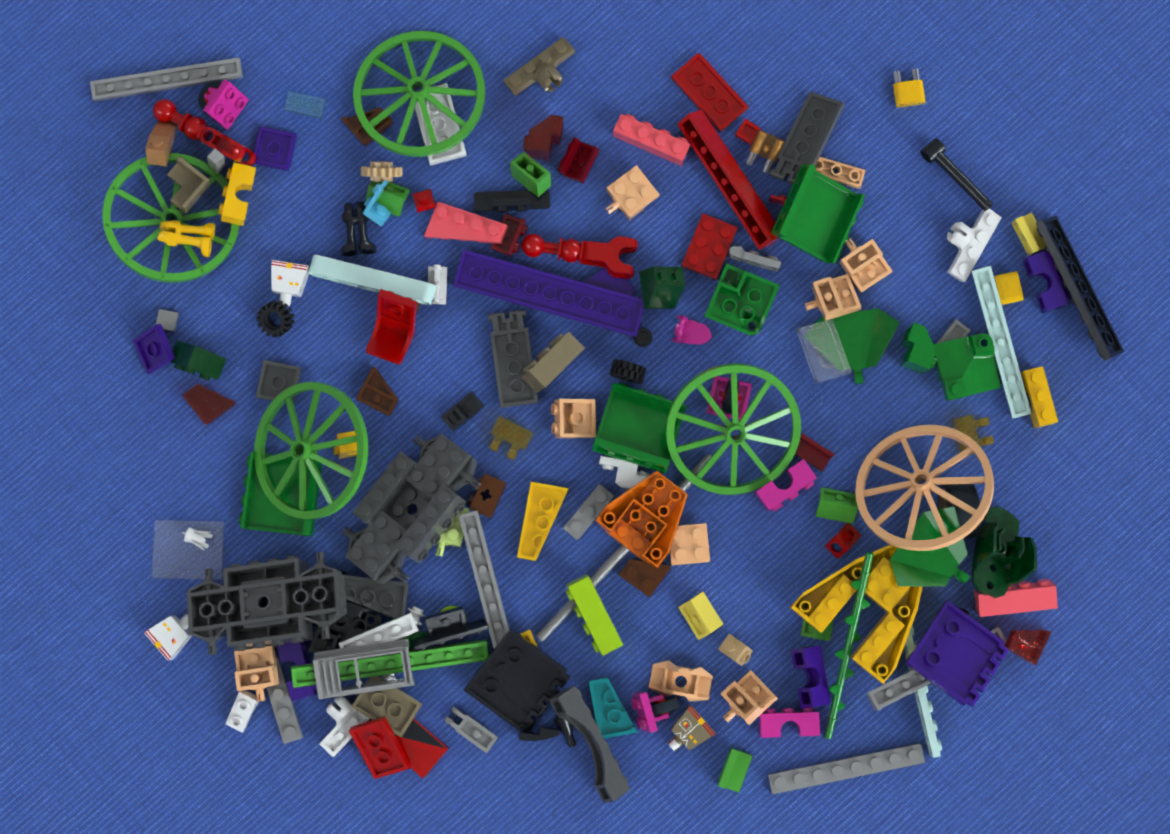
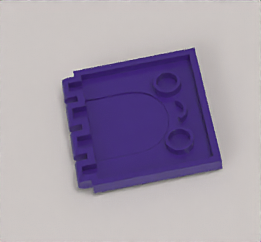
[905,600,1009,707]

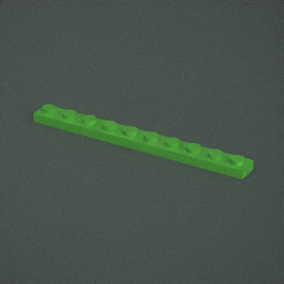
[291,639,488,688]

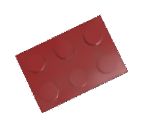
[681,214,738,280]
[349,716,410,779]

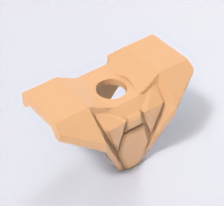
[648,660,713,702]

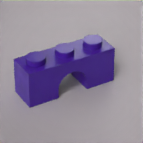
[1023,251,1069,314]
[277,641,317,701]
[791,645,831,708]

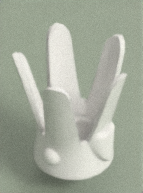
[182,527,213,550]

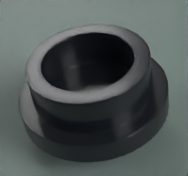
[633,328,652,347]

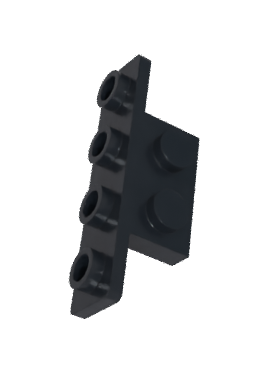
[474,189,550,213]
[410,606,488,650]

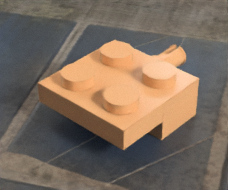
[605,165,660,220]
[839,238,893,294]
[804,274,861,321]
[669,523,710,566]
[234,646,279,702]
[720,670,778,725]

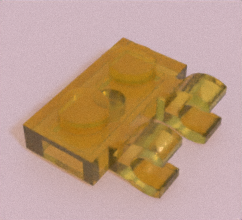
[953,415,994,455]
[490,416,533,461]

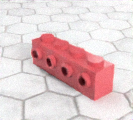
[613,114,690,166]
[974,579,1058,617]

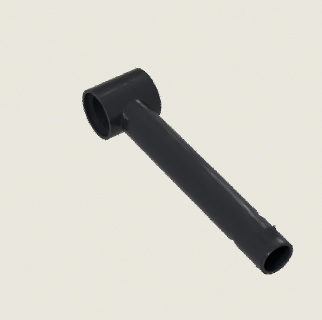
[920,138,993,211]

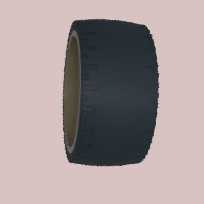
[938,484,981,539]

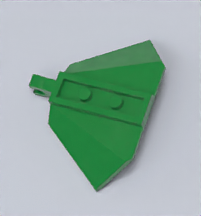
[804,308,900,384]
[889,507,970,587]

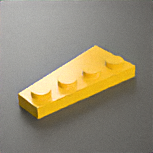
[517,482,569,561]

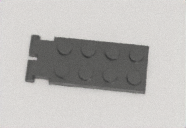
[770,92,845,184]
[488,309,538,408]

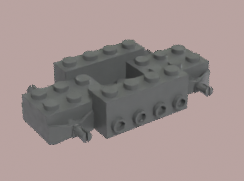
[342,433,481,584]
[187,552,347,655]

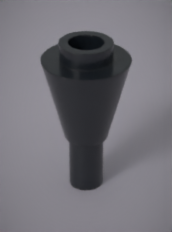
[553,714,576,747]

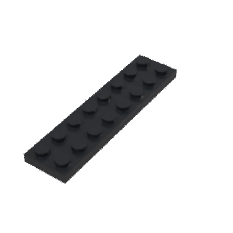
[1036,216,1124,361]

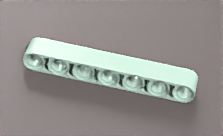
[308,255,436,305]

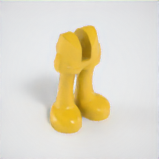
[157,220,215,257]

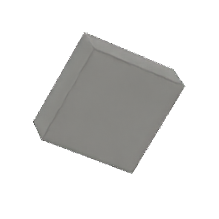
[156,309,179,332]

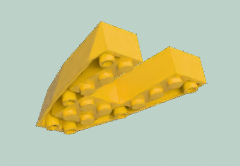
[789,544,923,684]

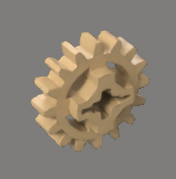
[361,161,402,182]

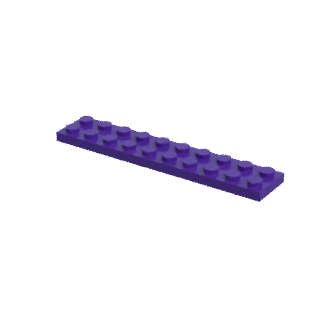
[453,249,644,337]

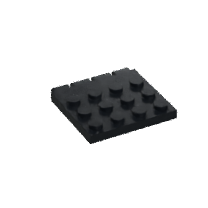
[464,628,571,732]

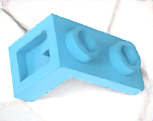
[363,180,392,227]

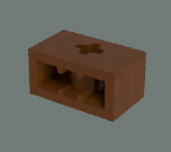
[468,474,507,519]

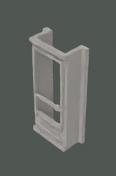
[313,639,415,699]

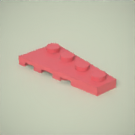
[424,202,508,244]

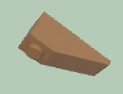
[145,121,178,166]

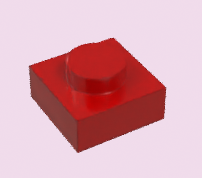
[735,118,761,146]
[413,189,436,213]

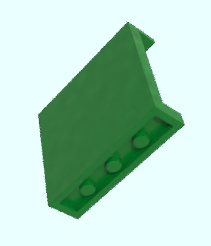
[771,164,865,264]
[592,383,687,474]
[239,452,322,537]

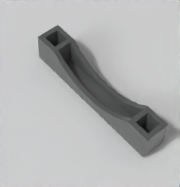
[549,686,630,803]

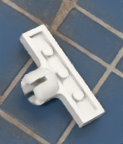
[947,209,1002,282]
[319,696,370,757]

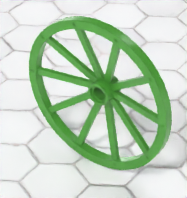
[353,31,486,157]
[102,153,239,283]
[665,363,801,495]
[254,382,368,519]

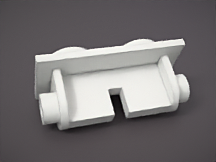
[428,265,447,305]

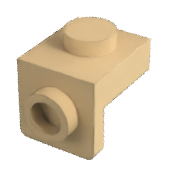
[718,634,753,666]

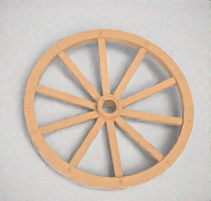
[855,425,994,551]

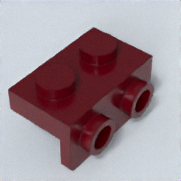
[558,137,600,184]
[491,213,528,258]

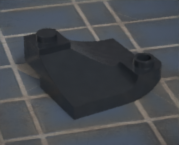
[309,602,381,653]

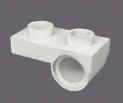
[225,690,259,733]

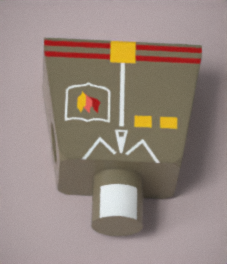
[667,704,716,751]

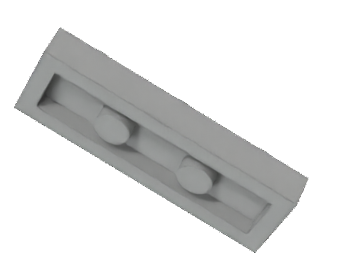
[563,484,614,541]

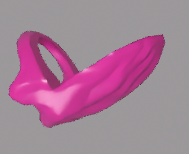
[671,315,712,345]

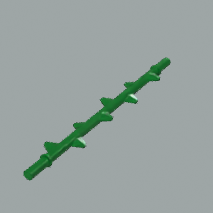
[824,552,874,739]

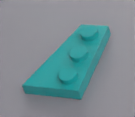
[589,677,637,739]

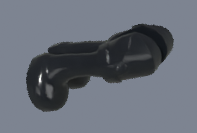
[341,201,377,257]

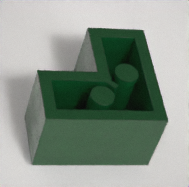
[171,340,226,381]

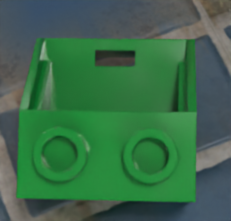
[901,322,937,374]

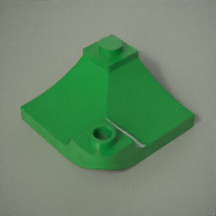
[704,263,780,335]
[933,333,1001,401]

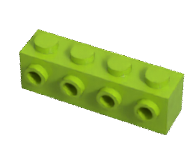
[565,574,623,656]

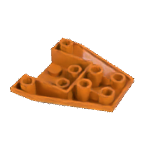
[595,471,688,568]

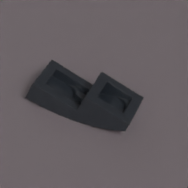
[441,391,484,431]
[519,726,560,741]

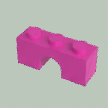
[754,459,817,512]
[759,708,820,738]

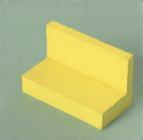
[1011,213,1046,256]
[678,592,724,640]

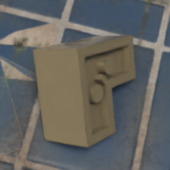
[167,156,210,214]

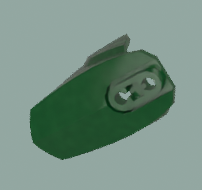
[972,507,1037,599]

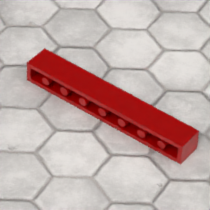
[677,109,779,250]

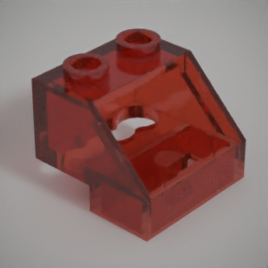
[523,115,564,161]

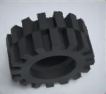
[256,300,295,338]
[609,359,646,384]

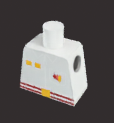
[271,260,309,307]
[144,614,192,661]

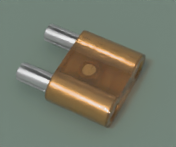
[746,129,785,173]

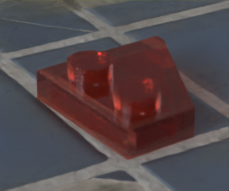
[182,384,236,426]
[1005,630,1051,665]

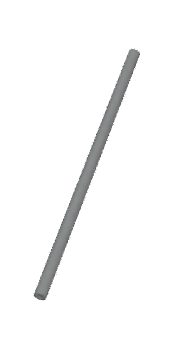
[536,454,711,642]

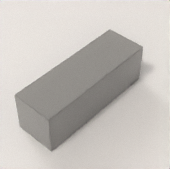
[207,148,225,174]

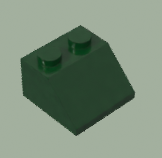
[639,266,685,309]

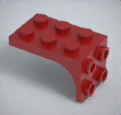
[366,289,417,364]

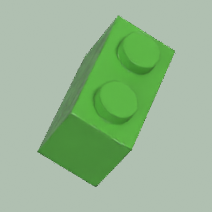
[510,152,551,197]

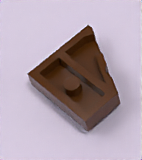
[341,107,393,147]
[356,367,399,417]
[618,559,671,598]

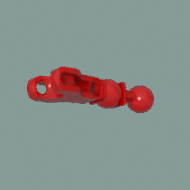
[153,99,256,166]
[521,233,638,279]

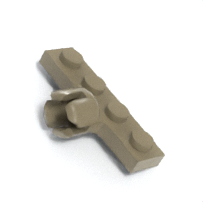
[503,37,575,96]

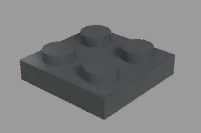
[256,360,302,404]

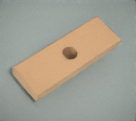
[815,157,866,189]

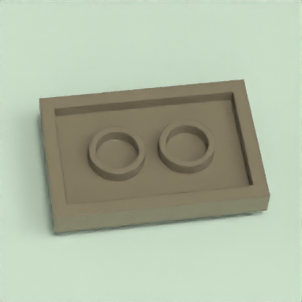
[351,676,422,738]

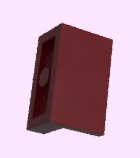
[795,434,835,472]

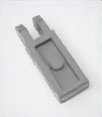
[728,246,781,272]
[444,706,498,753]

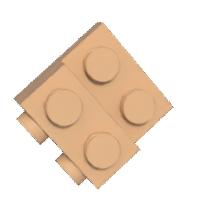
[551,399,596,439]

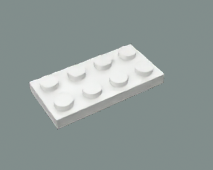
[415,83,467,166]

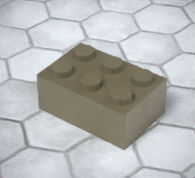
[521,332,585,393]

